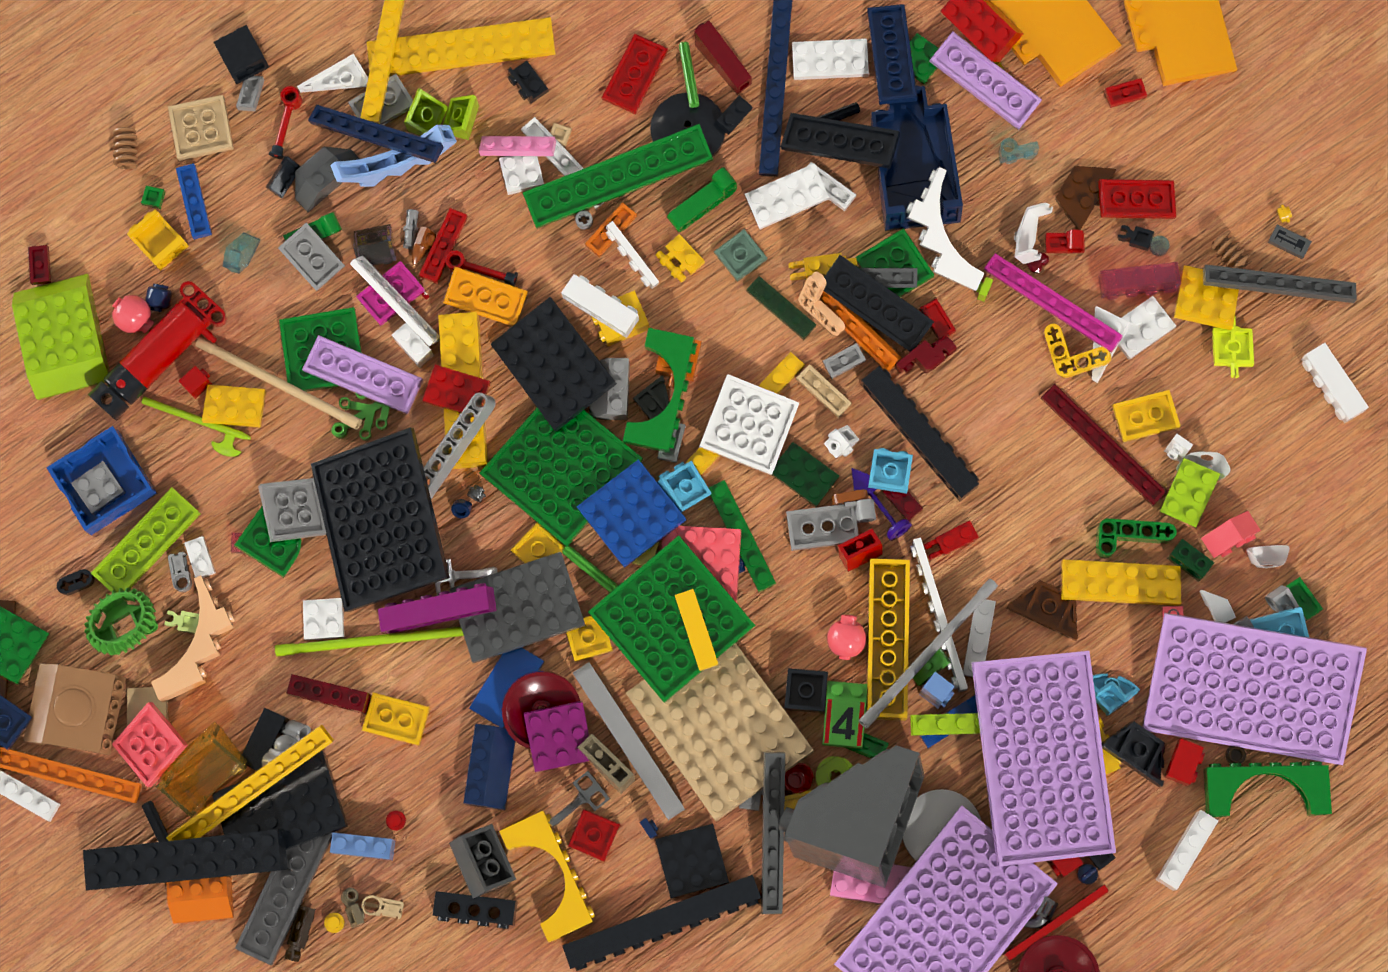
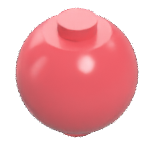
[112,295,154,334]
[827,615,867,660]

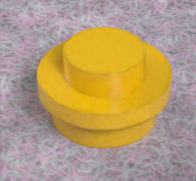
[1276,204,1292,223]
[324,913,345,933]

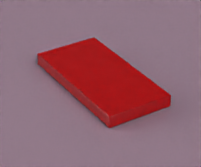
[602,33,668,115]
[1098,179,1176,219]

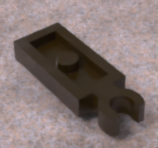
[285,905,316,962]

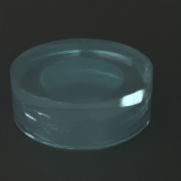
[1149,236,1169,256]

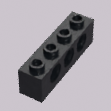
[432,891,518,929]

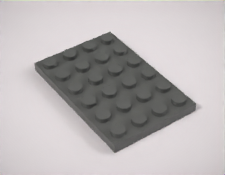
[449,552,586,664]

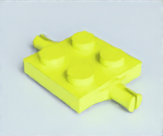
[1212,316,1254,378]

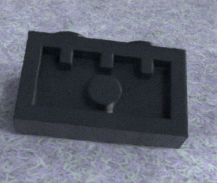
[507,61,549,104]

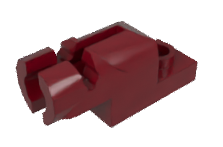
[895,335,957,374]

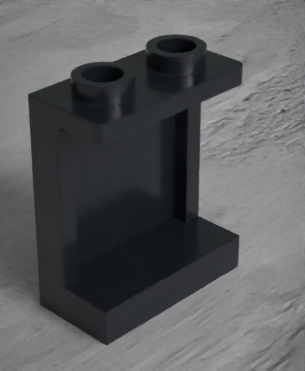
[213,25,269,85]

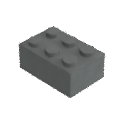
[449,824,516,899]

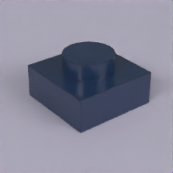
[639,818,658,840]

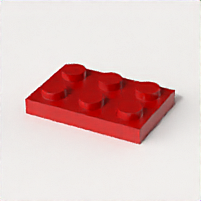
[422,364,491,417]

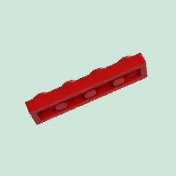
[419,208,468,284]

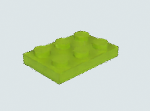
[1159,458,1220,527]

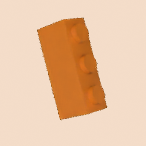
[166,876,234,924]

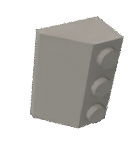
[589,358,630,420]

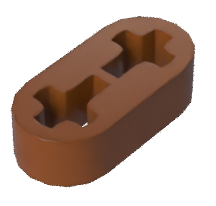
[831,489,869,506]

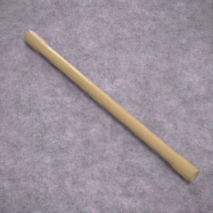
[196,337,362,430]

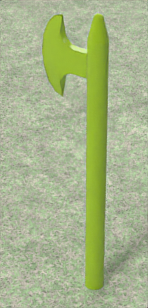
[141,397,251,457]

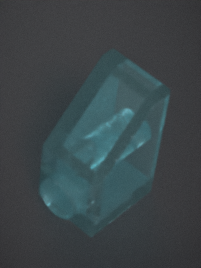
[222,232,260,274]

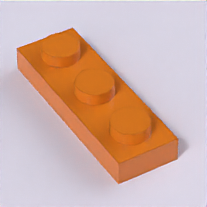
[585,202,637,258]

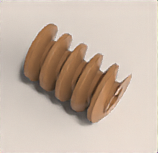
[113,127,137,169]
[1212,231,1252,269]

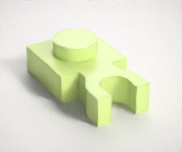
[164,610,199,634]

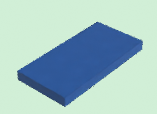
[469,647,544,728]

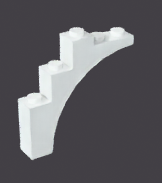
[906,167,984,291]

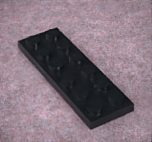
[780,113,900,169]
[823,255,934,352]

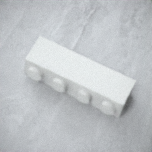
[561,274,639,338]
[1301,343,1369,423]
[1156,810,1218,891]

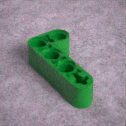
[667,167,737,232]
[1096,519,1177,559]

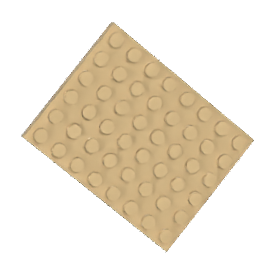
[626,643,814,821]

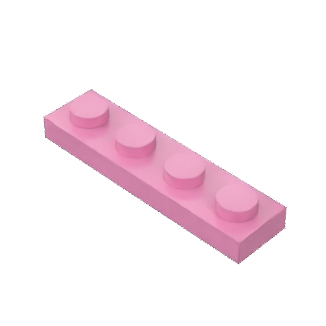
[479,136,556,156]

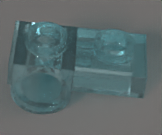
[999,138,1039,164]

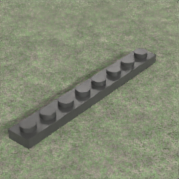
[1203,265,1357,303]
[761,752,785,914]

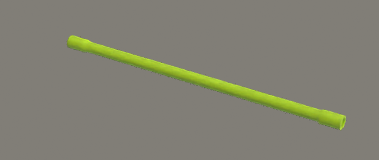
[275,626,464,657]

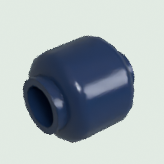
[145,283,172,312]

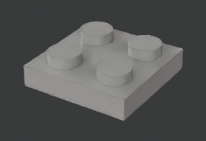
[71,461,126,515]

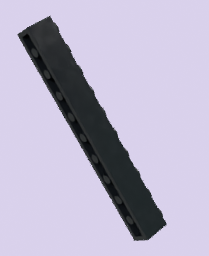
[562,875,761,971]

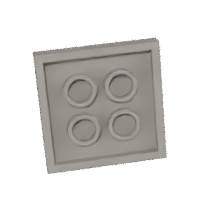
[258,478,327,542]

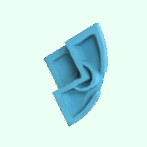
[1093,674,1140,716]

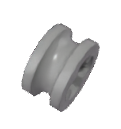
[575,211,593,230]

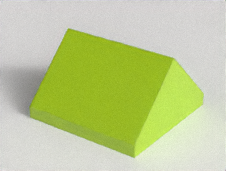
[404,89,448,136]
[443,95,479,140]

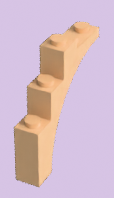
[151,575,235,702]

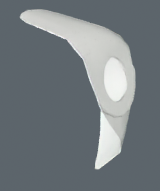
[1176,451,1230,481]
[1246,545,1290,568]

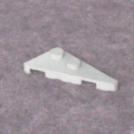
[297,54,368,93]
[1092,306,1130,383]

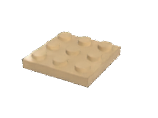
[168,95,234,161]

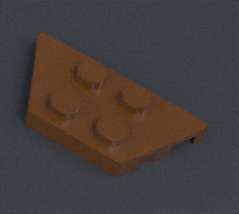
[1055,166,1116,230]
[1006,580,1078,641]

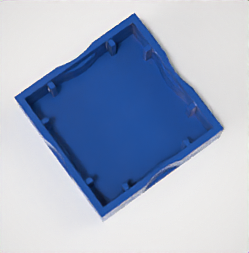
[46,426,158,535]

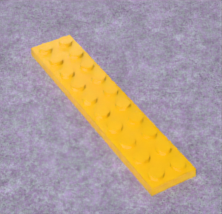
[367,17,556,77]

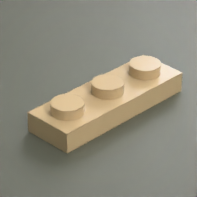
[796,364,852,418]

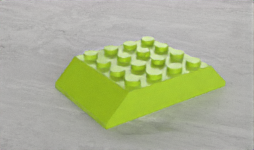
[12,274,110,400]

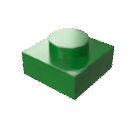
[141,186,166,209]

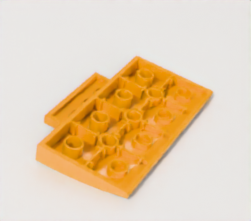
[990,0,1122,87]
[1123,0,1237,86]

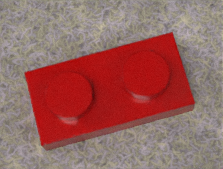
[1104,78,1147,108]

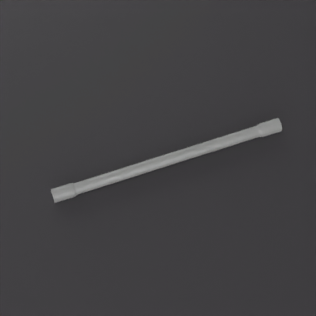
[859,578,998,729]

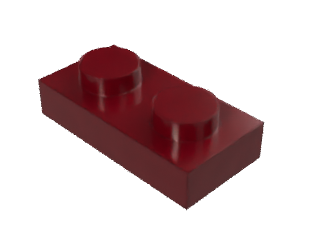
[28,245,51,285]
[883,490,923,521]

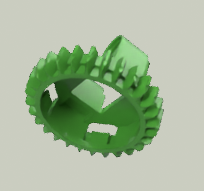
[84,587,158,656]

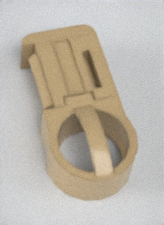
[362,895,404,920]

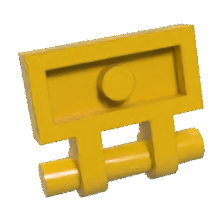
[655,234,705,283]

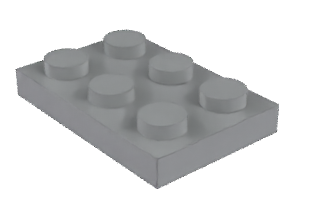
[348,74,413,125]
[278,223,345,291]

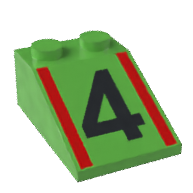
[822,681,868,749]

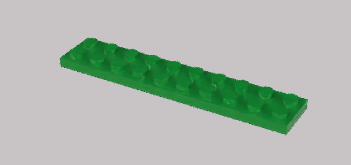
[523,124,713,229]

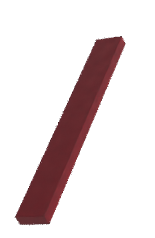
[1040,384,1167,506]

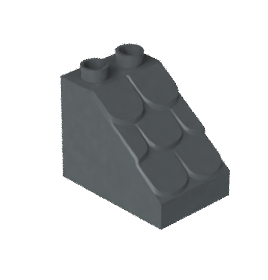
[779,745,925,888]

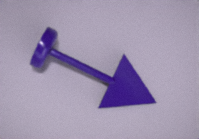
[852,468,912,541]

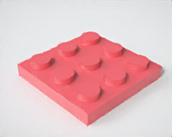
[112,702,188,787]

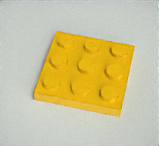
[1174,265,1239,330]

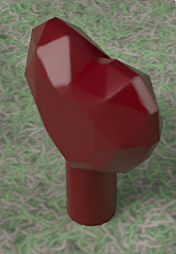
[1026,252,1049,273]

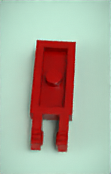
[923,520,979,561]

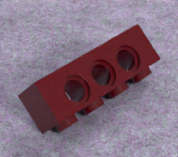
[286,674,371,714]

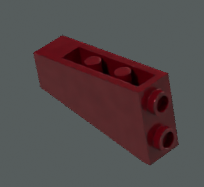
[694,21,752,95]

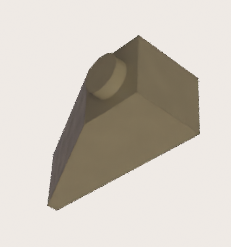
[578,734,635,794]

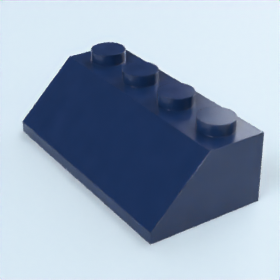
[463,724,516,810]

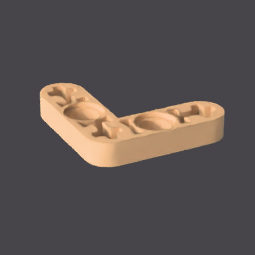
[798,272,845,336]

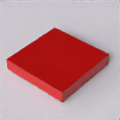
[568,809,620,862]

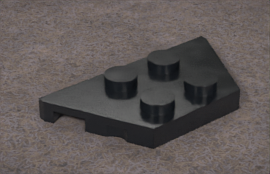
[1102,721,1165,787]

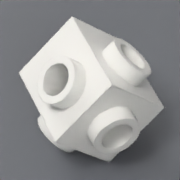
[824,425,859,458]

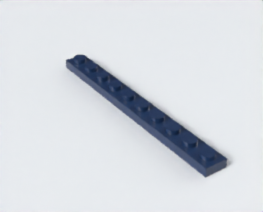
[759,0,792,177]

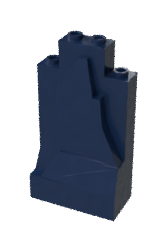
[871,85,963,231]

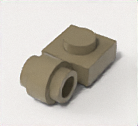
[341,888,365,929]

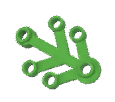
[331,393,391,441]

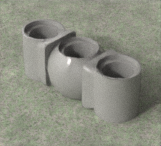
[262,720,311,767]

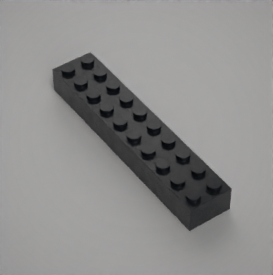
[83,829,288,891]

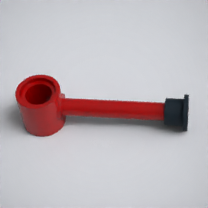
[269,86,303,159]
[445,250,518,286]

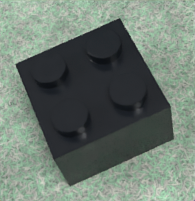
[784,668,828,714]

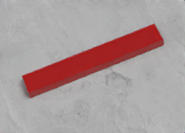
[1003,884,1109,960]

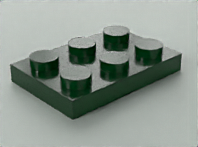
[772,442,839,507]

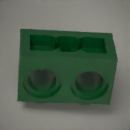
[1167,539,1215,582]

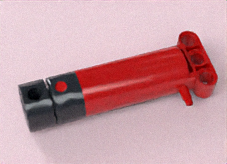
[88,281,227,421]

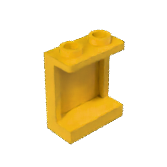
[127,209,189,271]

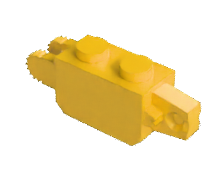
[788,253,858,281]

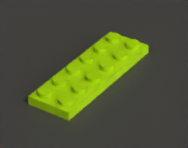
[91,487,201,592]

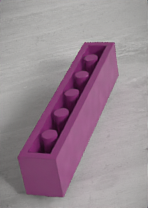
[378,583,497,634]

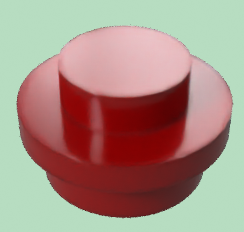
[386,810,406,831]

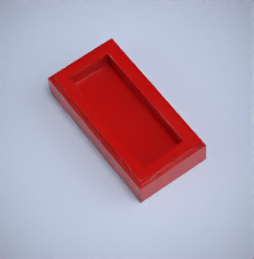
[920,298,956,340]

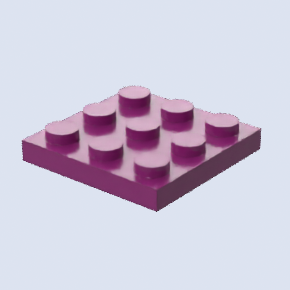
[524,701,589,772]

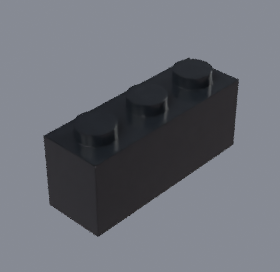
[238,708,290,771]

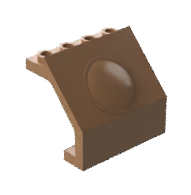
[23,663,126,755]

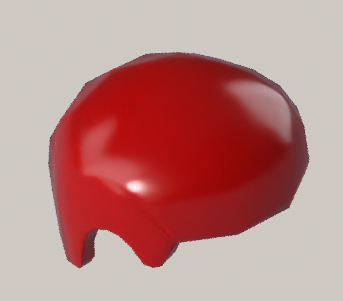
[785,763,814,794]

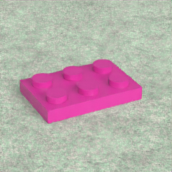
[356,261,425,326]

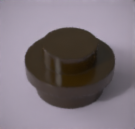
[1225,746,1246,764]

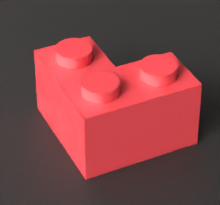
[1201,511,1261,558]

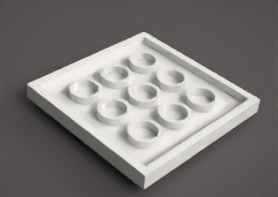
[699,374,799,475]

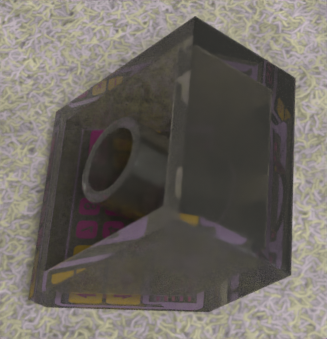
[354,224,396,266]

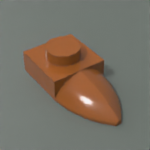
[412,226,436,265]

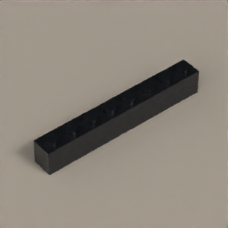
[861,366,979,502]

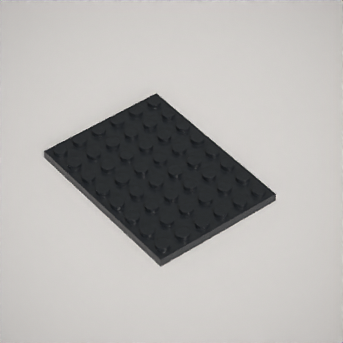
[311,427,450,612]

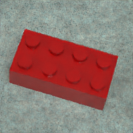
[940,0,1024,62]

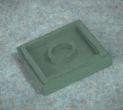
[714,229,767,282]

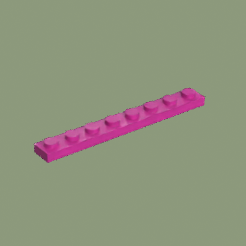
[984,253,1123,353]

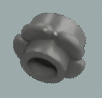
[467,485,486,502]

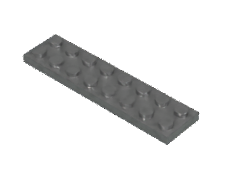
[235,832,335,965]

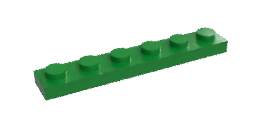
[708,480,776,593]

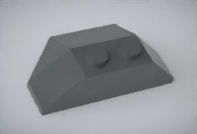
[295,146,360,213]

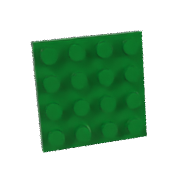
[279,307,362,392]

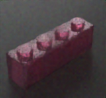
[1098,262,1181,300]

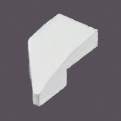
[1200,590,1236,623]

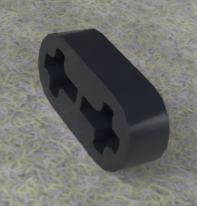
[56,569,95,596]

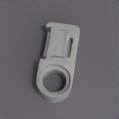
[168,552,192,592]

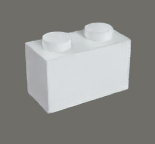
[392,323,434,368]

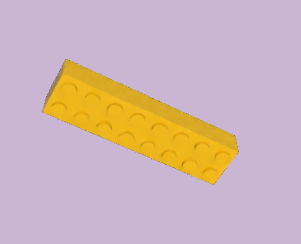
[438,312,488,469]
[866,559,910,721]

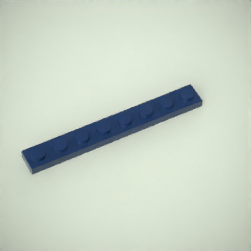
[308,105,444,163]

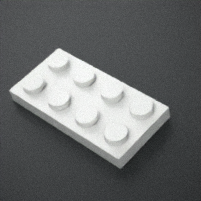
[792,39,869,80]
[745,163,830,229]

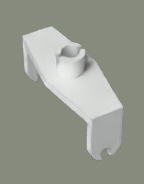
[1014,203,1053,264]

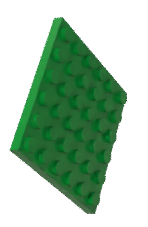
[479,408,643,547]
[588,536,756,703]

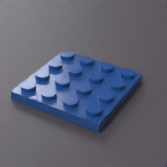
[577,459,686,568]

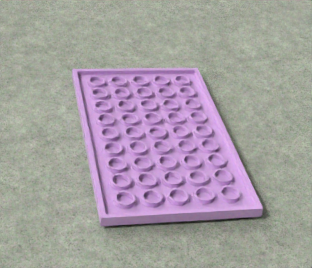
[1142,613,1367,765]
[971,651,1116,866]
[834,805,1058,972]

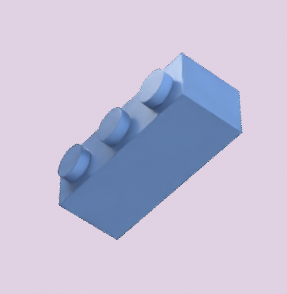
[919,672,955,709]
[330,832,396,860]

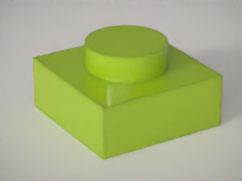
[976,277,993,302]

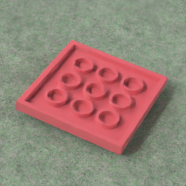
[661,526,741,603]

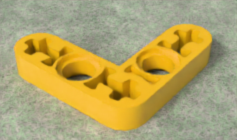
[1044,324,1111,378]

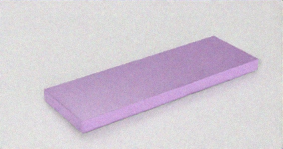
[929,31,1042,130]
[302,335,423,414]

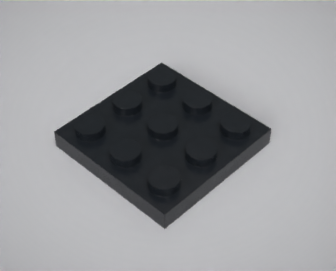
[655,824,729,898]

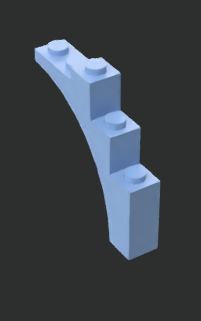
[330,125,457,187]

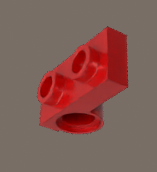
[1045,229,1085,253]

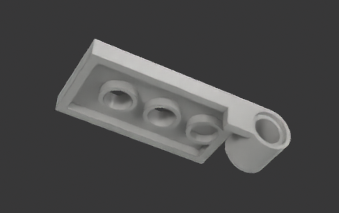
[786,499,876,551]

